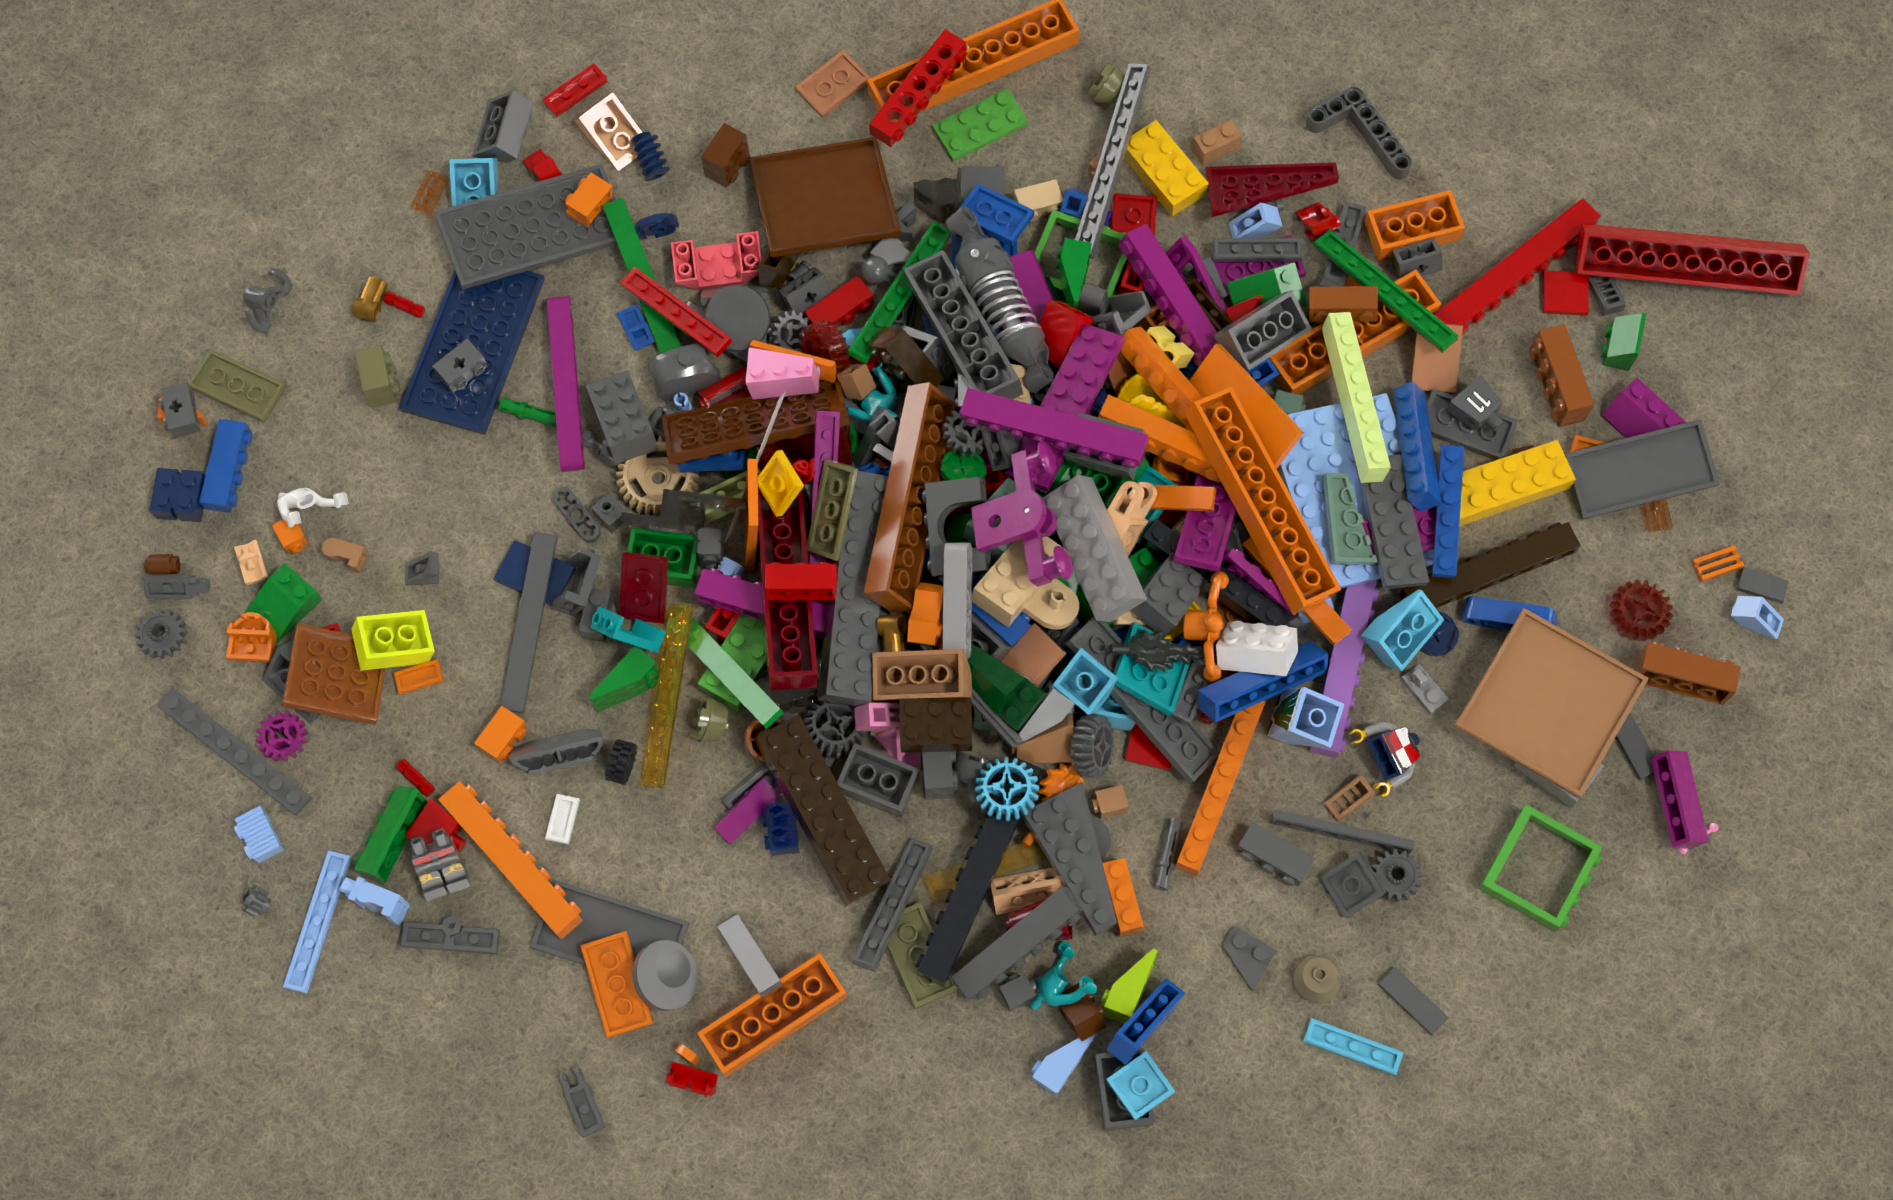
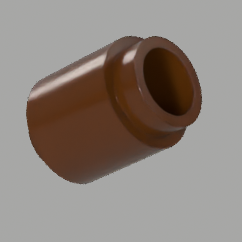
[144,554,181,574]

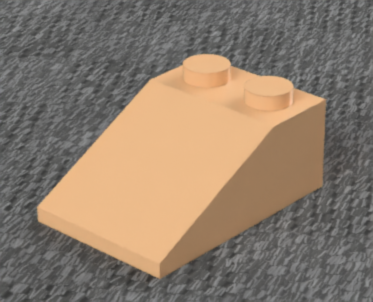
[575,93,642,171]

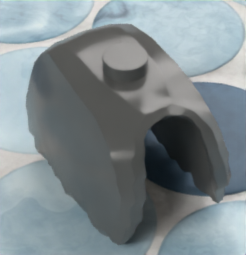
[649,344,721,402]

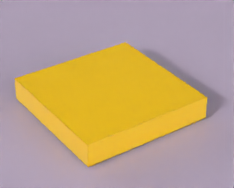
[758,450,804,517]

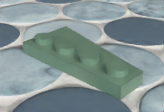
[1323,473,1378,565]

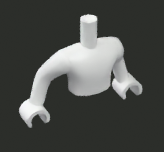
[277,488,349,528]

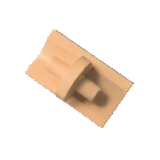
[234,540,269,585]

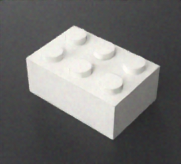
[1216,621,1298,676]

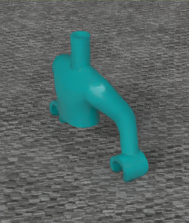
[845,361,900,424]
[1030,941,1097,1011]

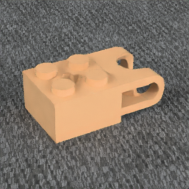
[1106,481,1157,556]

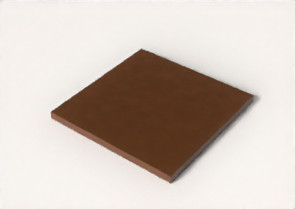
[748,137,901,257]

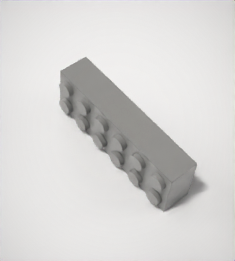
[1042,475,1147,622]

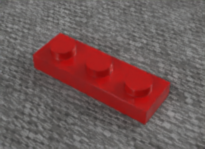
[542,63,608,118]

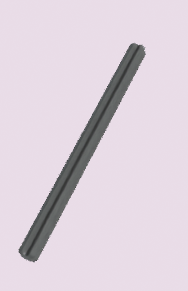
[890,611,1022,748]

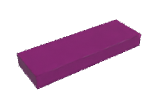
[713,778,780,845]

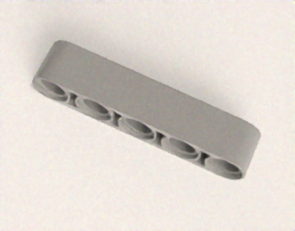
[943,543,972,659]

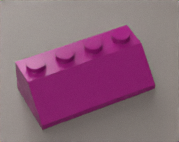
[1010,250,1054,325]
[1601,378,1687,438]

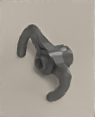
[244,268,292,333]

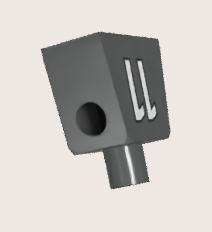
[1447,375,1504,431]

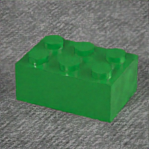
[627,528,700,588]

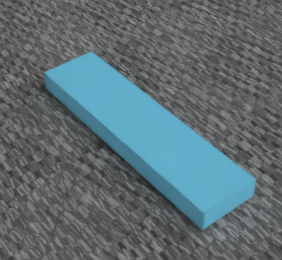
[1303,1018,1404,1076]

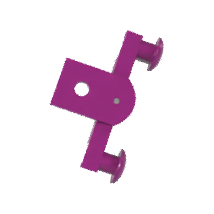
[971,441,1073,587]

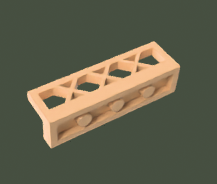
[990,867,1064,915]

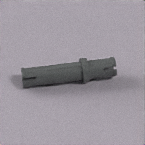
[1153,819,1183,891]

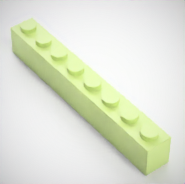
[1322,312,1391,483]

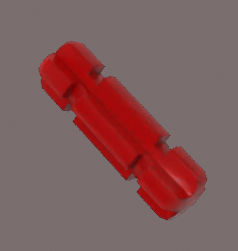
[383,291,425,318]
[396,759,435,797]

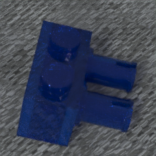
[762,802,800,856]

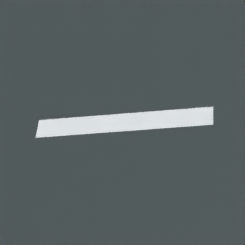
[725,391,786,541]

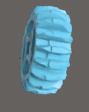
[975,757,1039,821]

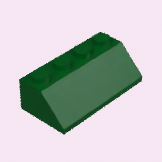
[354,785,427,885]

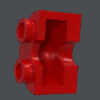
[1295,202,1341,240]

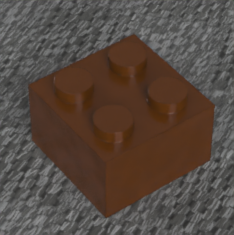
[701,123,750,188]

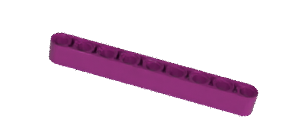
[547,295,585,472]

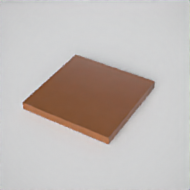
[282,623,385,725]

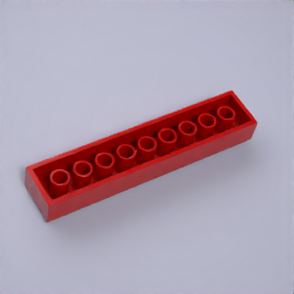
[1574,223,1810,295]

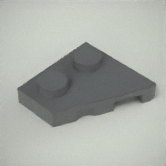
[1222,926,1276,991]

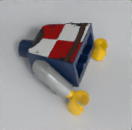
[1348,722,1420,797]

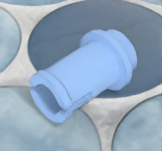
[674,393,692,412]

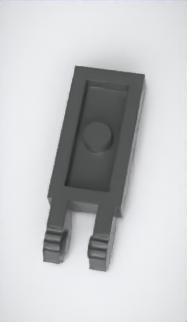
[559,1066,606,1138]

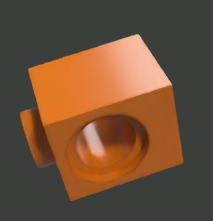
[272,519,309,554]

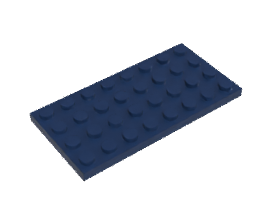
[400,269,545,435]

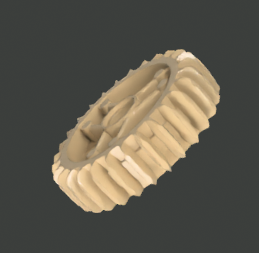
[616,436,700,519]

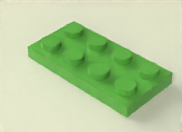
[932,88,1028,162]

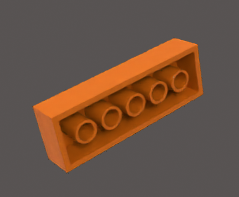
[697,953,848,1078]

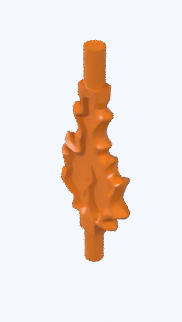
[1022,762,1084,848]

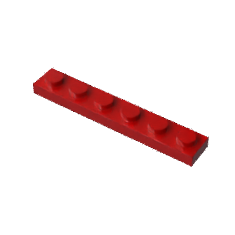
[620,267,733,358]

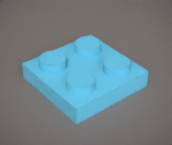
[1106,1051,1176,1121]

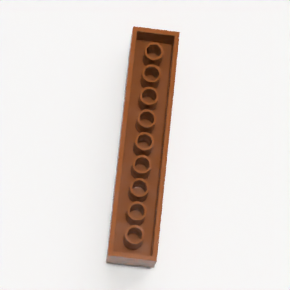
[864,382,956,613]

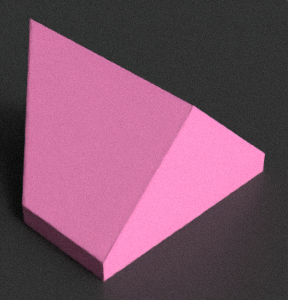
[874,727,921,769]

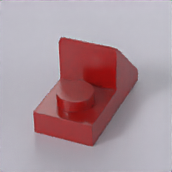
[523,149,562,182]

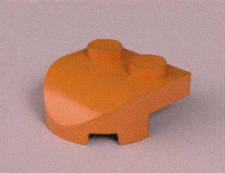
[226,612,277,663]

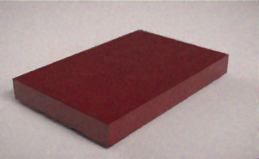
[619,552,669,624]

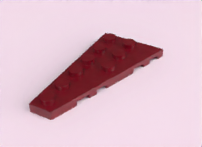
[1206,162,1339,217]

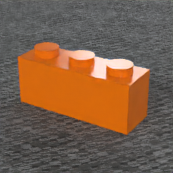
[1102,858,1144,937]

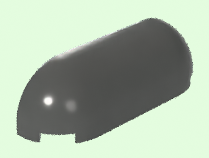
[510,729,603,774]

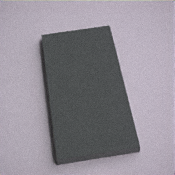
[1565,419,1720,520]
[530,880,690,966]

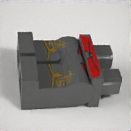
[411,828,470,902]

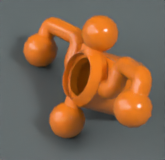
[1184,571,1229,682]

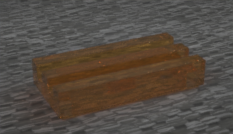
[411,170,449,216]
[1643,499,1673,532]

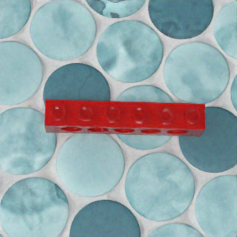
[869,29,967,147]

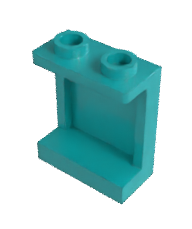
[590,606,666,653]

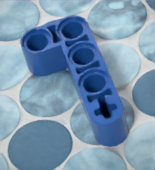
[1461,596,1558,631]

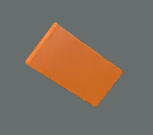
[580,931,654,1038]

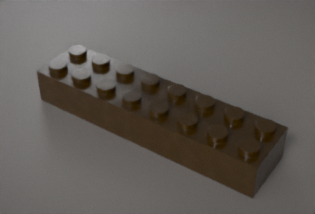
[754,715,891,907]

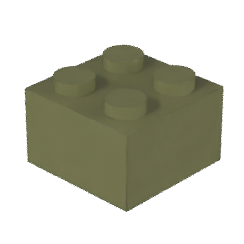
[355,345,401,408]

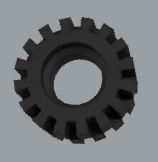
[605,739,637,785]

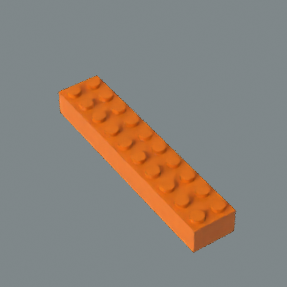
[867,0,1080,122]
[1184,387,1341,615]

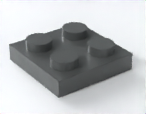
[1321,852,1386,918]

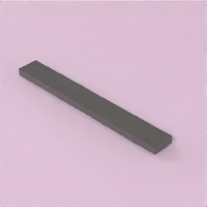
[500,532,558,713]

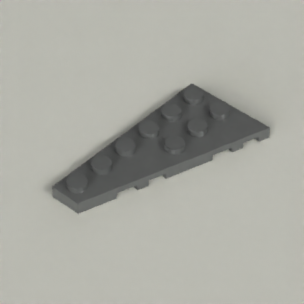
[1021,782,1117,936]

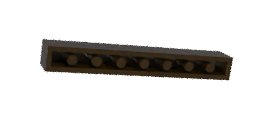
[1400,522,1581,608]

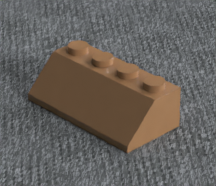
[872,649,972,701]

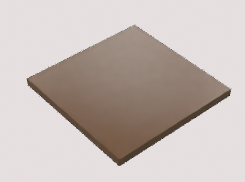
[1454,608,1649,799]

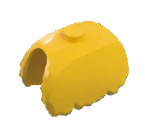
[1117,374,1182,426]

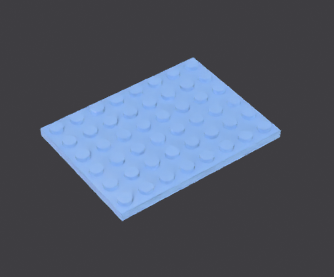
[1278,393,1434,588]

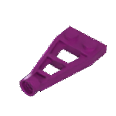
[1166,235,1228,316]

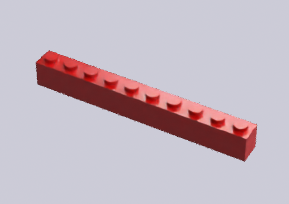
[1434,198,1601,335]

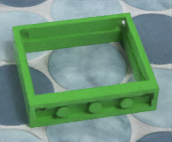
[1035,210,1128,312]
[1479,804,1602,932]

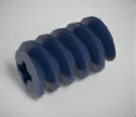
[631,132,670,181]

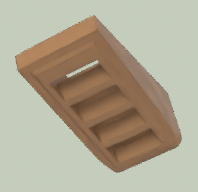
[1324,774,1376,822]

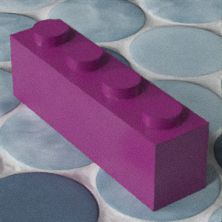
[1651,750,1709,849]

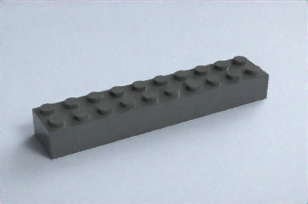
[817,470,888,706]

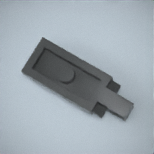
[143,574,211,599]

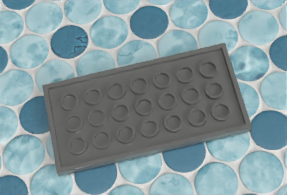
[434,164,617,290]

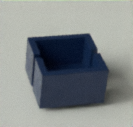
[149,468,205,522]

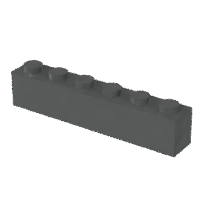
[952,887,1084,1000]

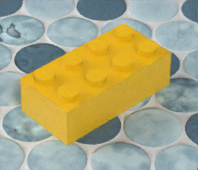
[1124,120,1209,217]

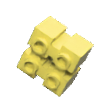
[1134,326,1195,371]

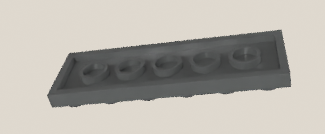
[1355,455,1429,589]

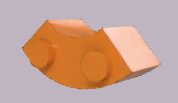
[907,582,944,645]

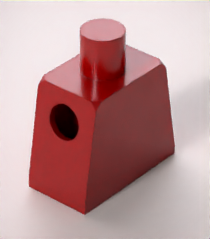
[405,799,467,852]

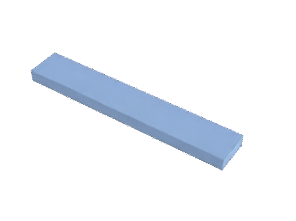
[283,851,352,994]

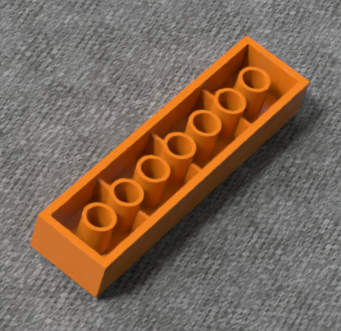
[1269,270,1441,395]

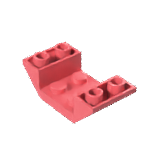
[671,231,762,290]

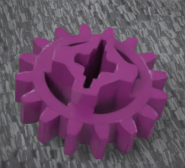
[255,711,308,762]

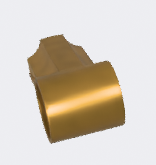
[352,276,388,322]
[877,614,907,652]

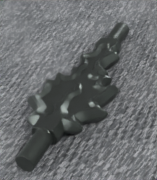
[1109,629,1217,672]

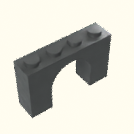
[922,477,992,578]

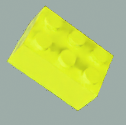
[351,610,435,671]

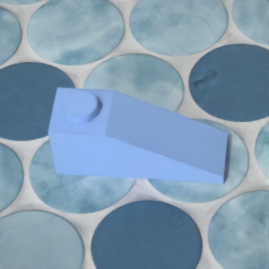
[1031,1033,1097,1096]

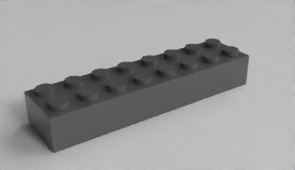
[903,250,1024,399]

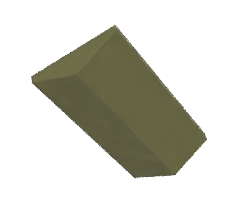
[807,459,858,561]

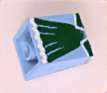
[1266,687,1345,748]

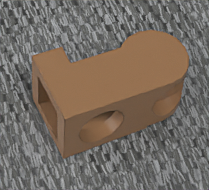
[321,538,368,573]

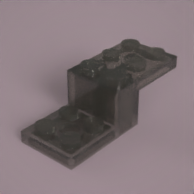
[621,489,746,535]

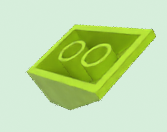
[1101,949,1158,1024]

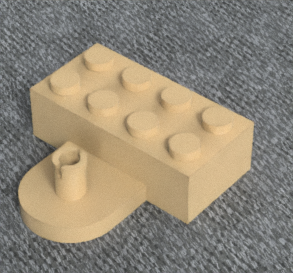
[972,537,1079,629]

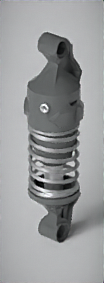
[946,206,1054,393]

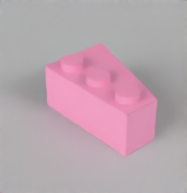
[746,348,820,399]

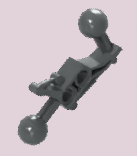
[862,256,917,393]

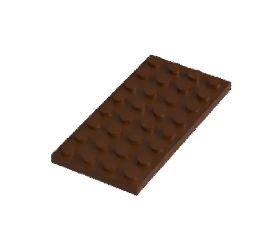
[662,378,850,465]

